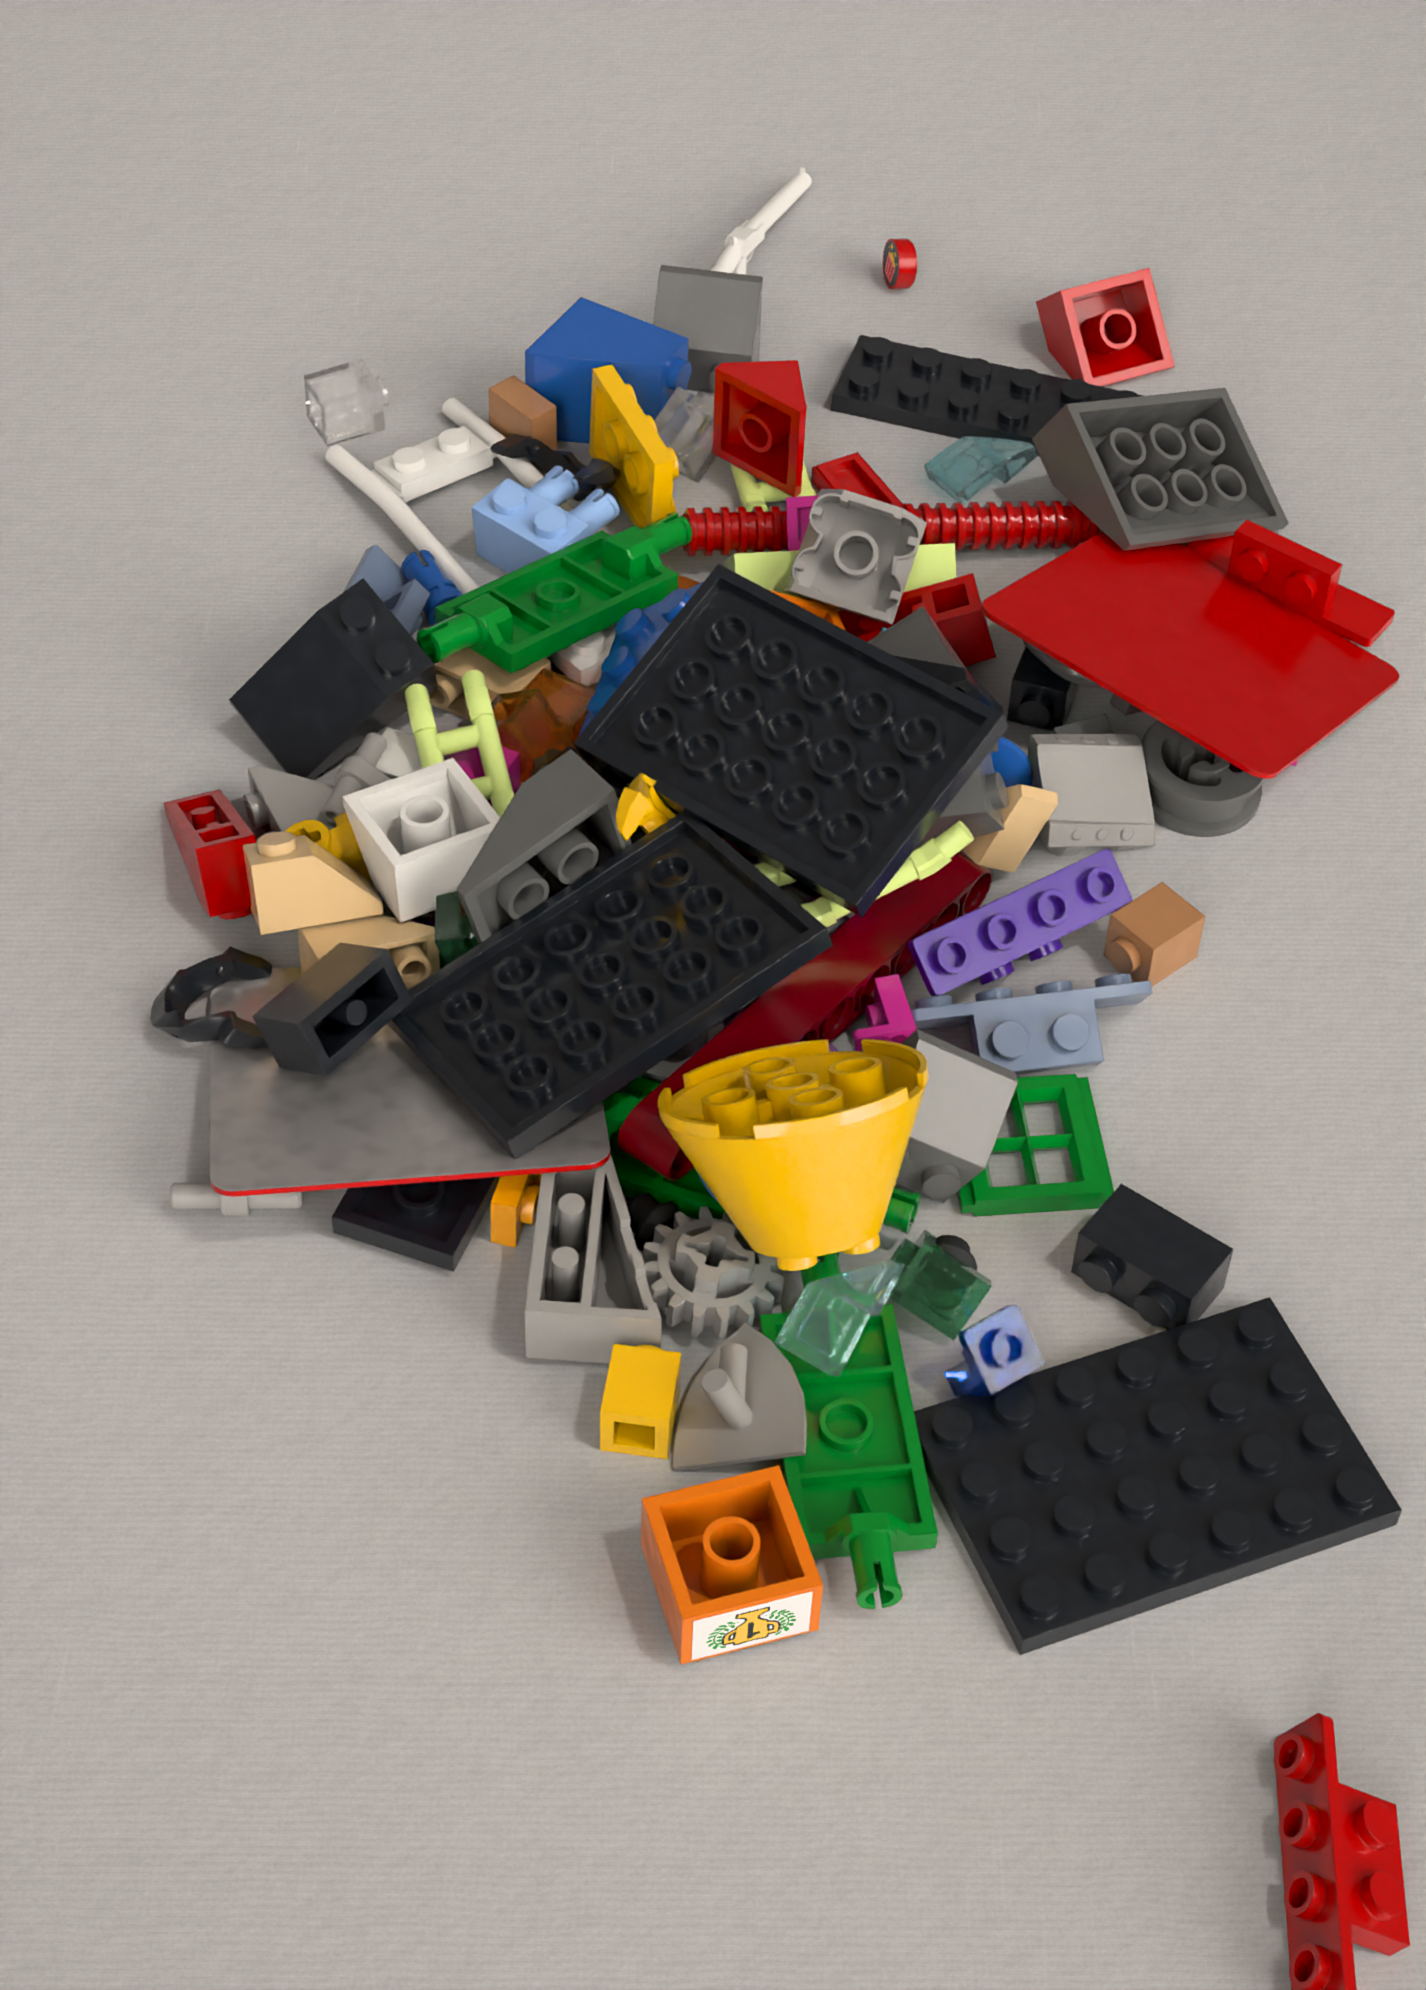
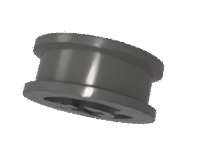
[1142,720,1265,837]

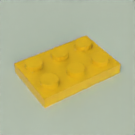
[589,365,679,528]

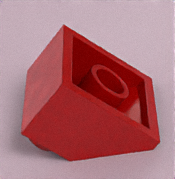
[1036,268,1175,387]

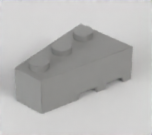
[524,1154,662,1364]

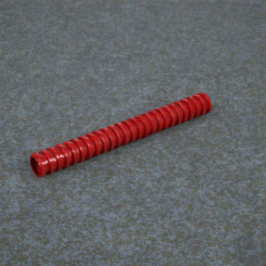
[682,500,1100,557]

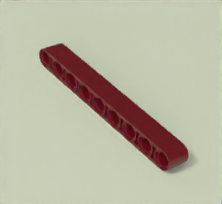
[617,852,993,1182]

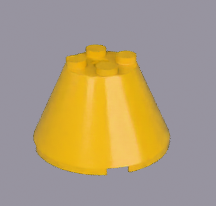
[658,1039,929,1271]

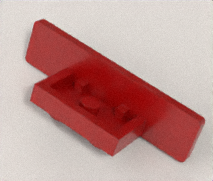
[1185,519,1395,647]
[1274,1713,1410,1990]

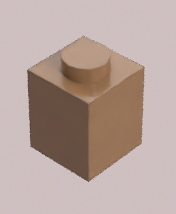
[1104,882,1206,986]

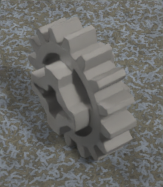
[643,1207,785,1340]

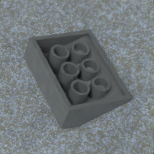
[1032,388,1289,551]

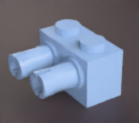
[471,465,620,573]

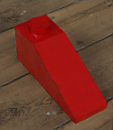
[837,573,996,666]
[163,789,256,920]

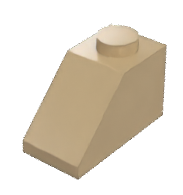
[243,832,384,935]

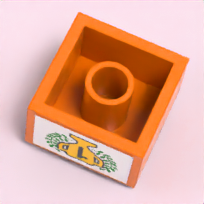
[641,1465,823,1665]

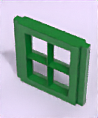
[957,1074,1114,1217]

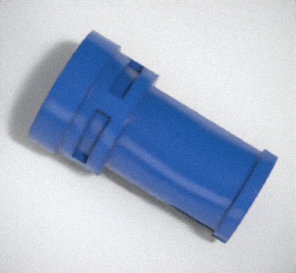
[401,550,463,626]

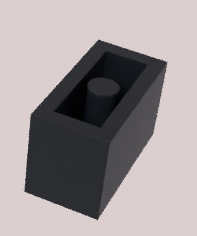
[252,942,413,1077]
[1071,1183,1233,1330]

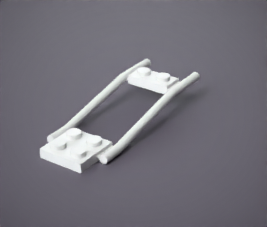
[326,398,618,689]

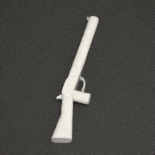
[709,167,812,275]

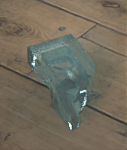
[924,436,1038,505]
[774,1260,905,1376]

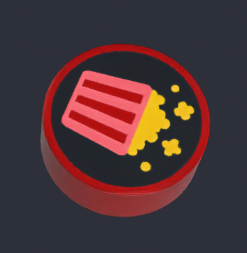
[882,238,917,289]

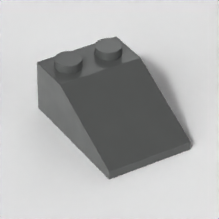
[457,749,632,944]

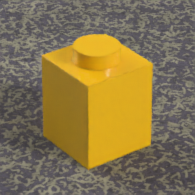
[600,1344,681,1460]

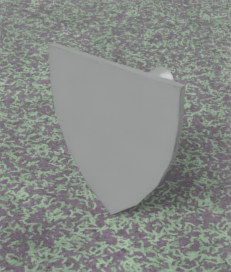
[672,1322,807,1472]

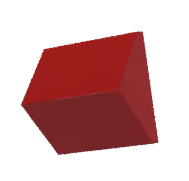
[712,360,807,497]

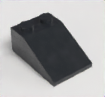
[229,578,438,780]

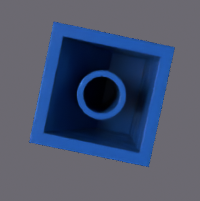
[525,297,692,444]

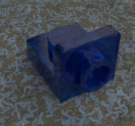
[944,1305,1045,1397]

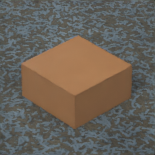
[488,375,557,469]

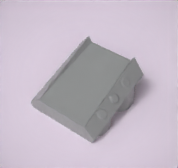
[785,489,927,625]
[1028,734,1155,857]

